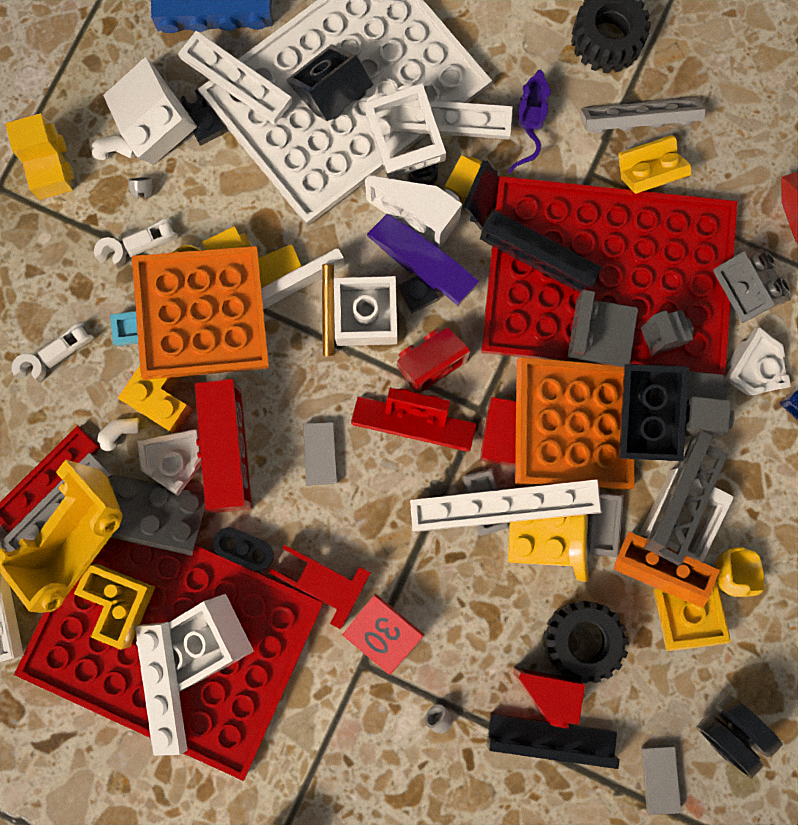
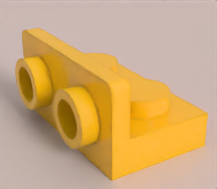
[618,135,691,194]

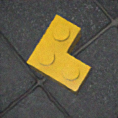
[5,113,75,200]
[118,365,193,434]
[74,564,155,649]

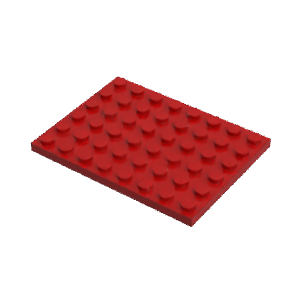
[481,176,738,377]
[14,538,324,781]

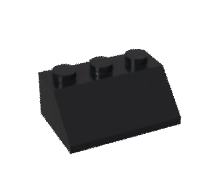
[619,364,689,461]

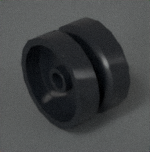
[696,694,783,779]

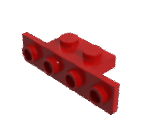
[351,387,476,452]

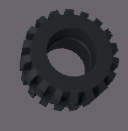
[571,0,651,73]
[544,601,629,683]

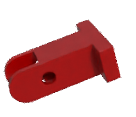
[269,544,371,630]

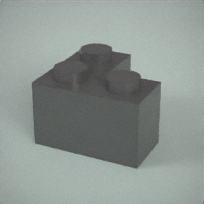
[685,371,734,439]

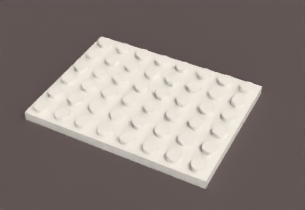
[198,0,492,226]

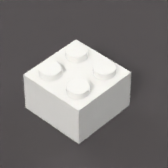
[334,276,397,346]

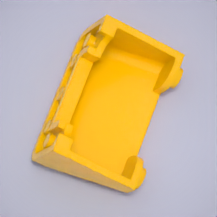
[0,460,123,613]

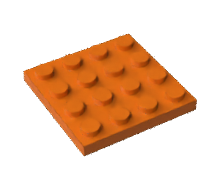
[132,246,269,380]
[515,357,634,490]

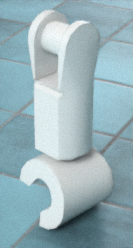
[94,218,178,269]
[12,322,94,382]

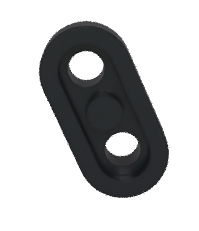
[213,527,274,571]

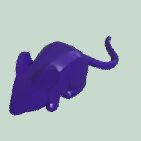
[508,69,551,174]

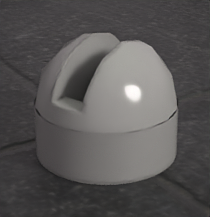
[128,177,153,199]
[425,704,453,733]

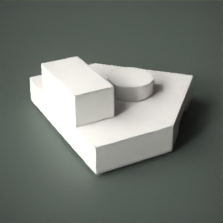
[724,327,791,396]
[137,429,202,496]

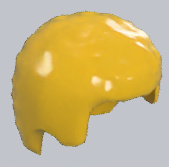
[715,547,765,597]

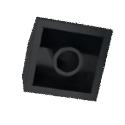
[286,44,373,122]

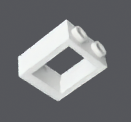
[364,83,446,179]
[639,468,734,563]

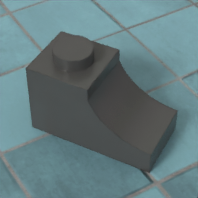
[641,310,694,356]

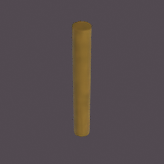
[322,264,335,356]

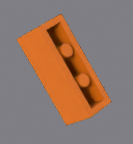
[613,531,720,608]

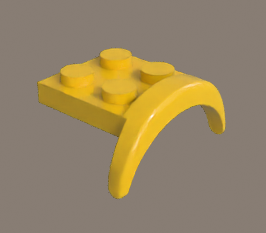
[508,514,589,582]

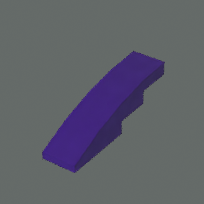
[367,214,479,306]

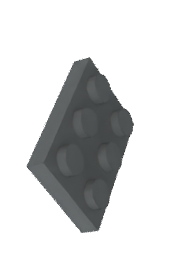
[110,475,205,556]

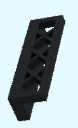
[480,210,602,293]
[486,713,620,769]

